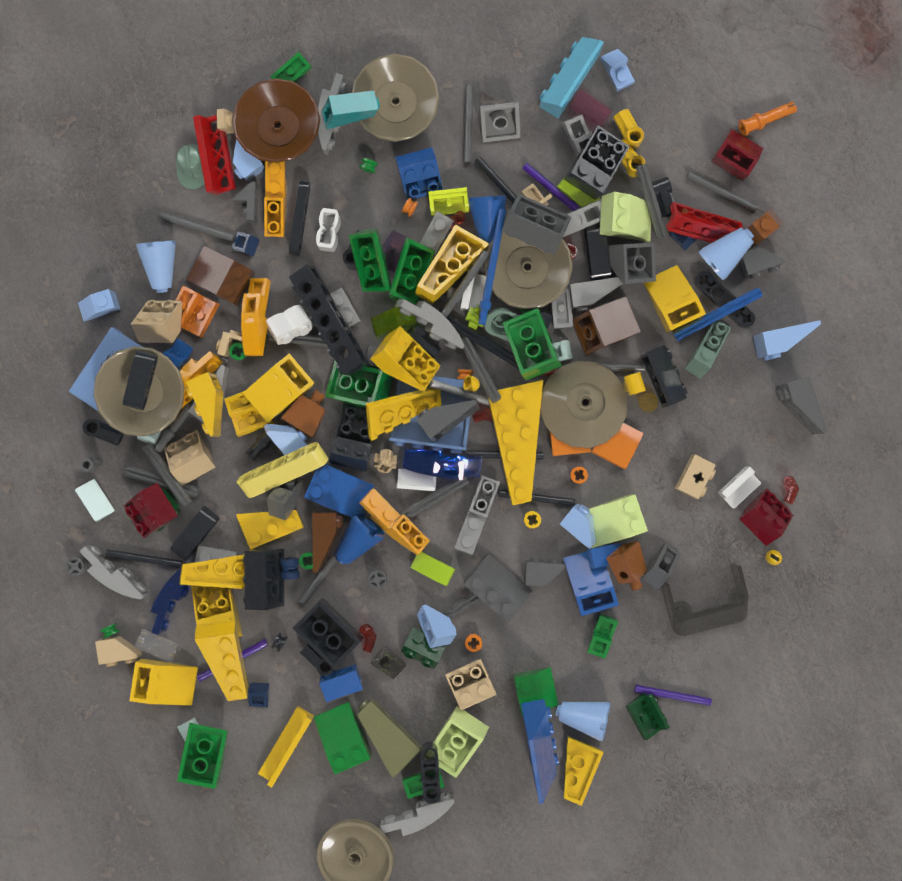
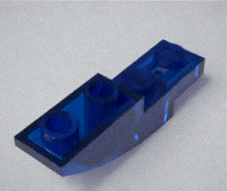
[402,449,482,480]
[150,562,193,635]

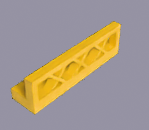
[258,706,314,788]

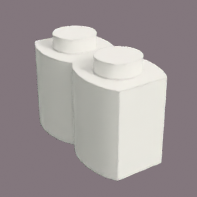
[316,208,341,252]
[266,305,312,345]

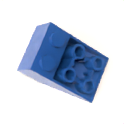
[563,551,619,616]

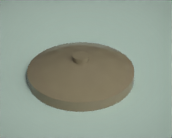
[317,819,394,881]

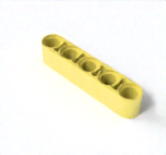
[237,442,328,498]

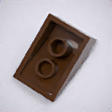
[186,246,255,306]
[312,511,343,573]

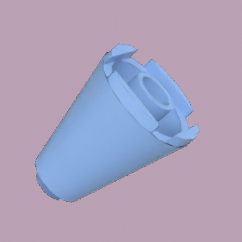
[699,227,754,280]
[136,240,176,293]
[556,702,610,741]

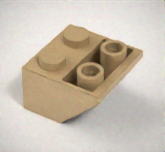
[131,300,182,343]
[164,430,215,486]
[445,658,496,710]

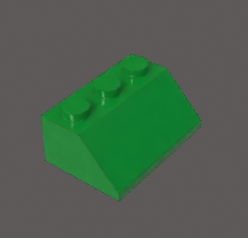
[348,228,391,292]
[389,238,435,306]

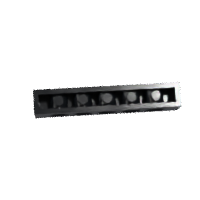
[289,264,370,376]

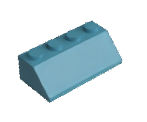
[539,37,604,119]

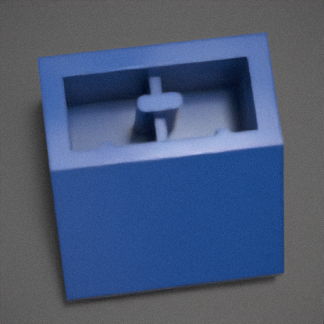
[395,147,443,200]

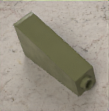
[357,698,421,778]

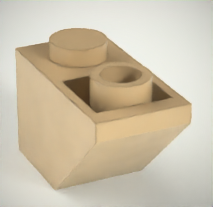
[95,636,142,667]

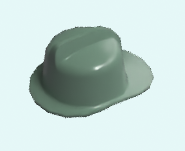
[176,144,205,190]
[484,307,520,341]

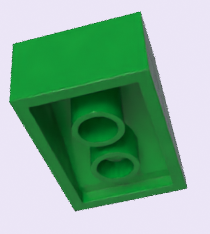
[503,308,562,381]
[325,360,393,408]
[314,701,372,775]
[177,723,228,789]

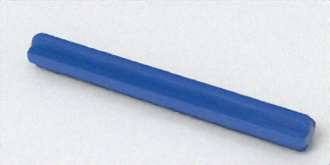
[673,288,763,341]

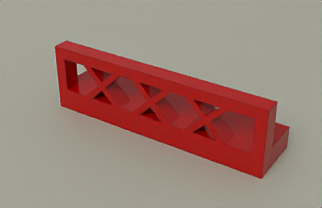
[193,115,236,195]
[666,202,744,243]

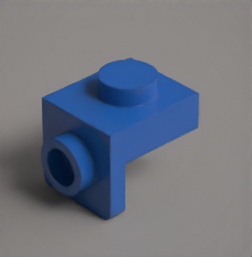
[163,339,193,368]

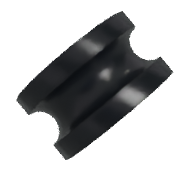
[271,632,288,652]

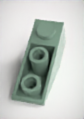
[684,320,731,379]

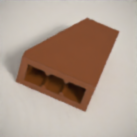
[747,209,783,247]

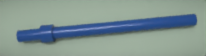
[478,209,506,325]

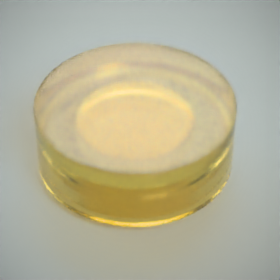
[638,393,658,412]

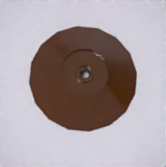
[232,78,321,163]

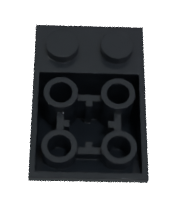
[564,125,630,200]
[329,404,374,471]

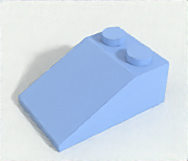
[753,320,821,361]

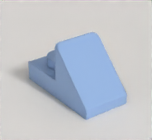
[600,49,635,92]

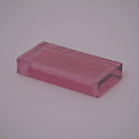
[570,90,612,127]

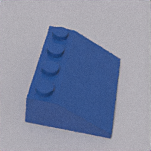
[521,699,559,804]

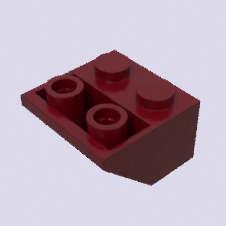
[711,128,764,181]
[123,483,178,539]
[739,488,794,546]

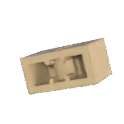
[674,454,716,499]

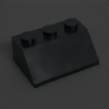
[640,345,688,408]
[243,549,284,610]
[293,597,364,669]

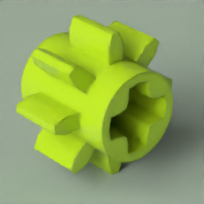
[465,304,489,329]

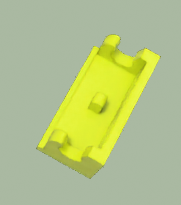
[429,187,469,217]

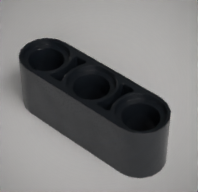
[585,225,611,281]
[123,350,158,411]
[170,506,220,561]
[420,742,441,803]

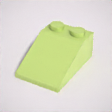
[600,192,652,242]
[589,494,648,548]
[425,706,489,778]

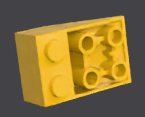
[643,265,706,333]
[370,326,440,391]
[242,353,314,423]
[186,372,224,437]
[191,585,243,637]
[129,658,198,705]

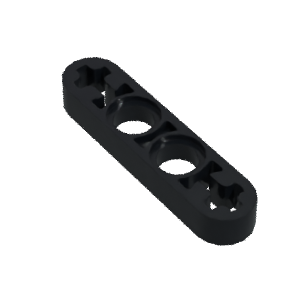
[289,180,311,255]
[694,271,755,328]

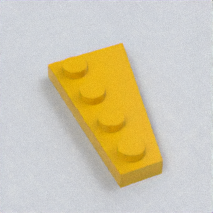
[366,387,441,441]
[179,554,245,589]

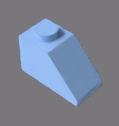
[233,139,265,182]
[78,289,121,322]
[264,424,307,455]
[560,504,596,549]
[417,605,457,648]

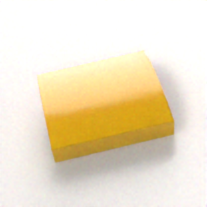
[224,391,274,437]

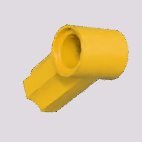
[613,109,644,149]
[621,139,646,177]
[622,372,646,395]

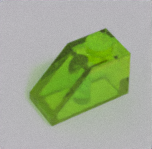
[371,307,417,336]

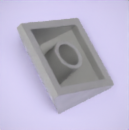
[479,102,521,143]

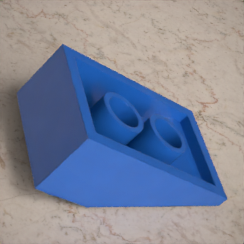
[304,464,374,517]

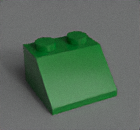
[513,667,558,717]

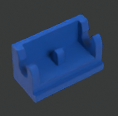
[319,664,363,702]

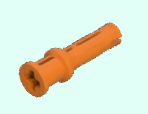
[738,101,797,136]

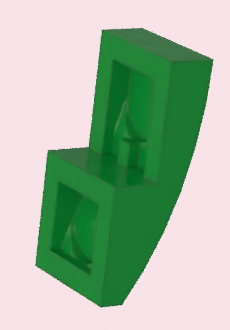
[587,613,618,659]

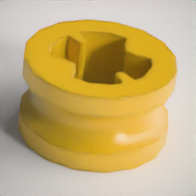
[524,511,541,528]

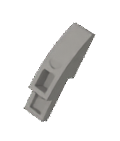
[318,73,347,155]
[563,199,602,237]
[395,299,464,350]
[454,475,500,555]
[79,545,149,599]
[380,793,454,836]

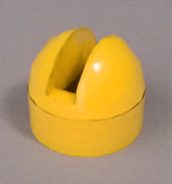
[463,375,480,392]
[765,550,782,565]

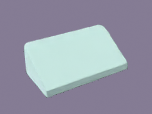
[75,479,115,522]

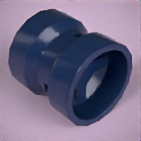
[280,557,300,580]

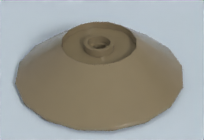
[352,54,439,142]
[484,232,573,309]
[93,346,185,437]
[540,361,627,448]

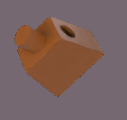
[282,389,326,438]
[606,541,647,591]

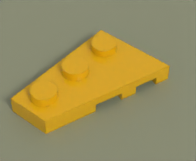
[236,510,304,550]
[563,736,604,806]

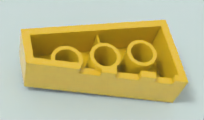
[415,225,489,304]
[194,621,248,701]

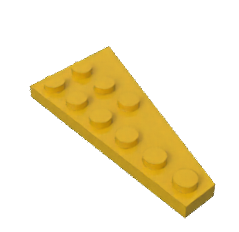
[487,380,543,505]

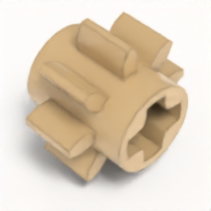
[374,449,397,473]

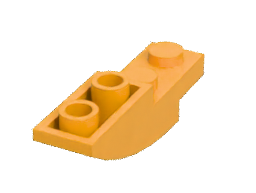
[264,161,287,237]
[241,278,271,356]
[180,351,223,407]
[359,488,430,555]

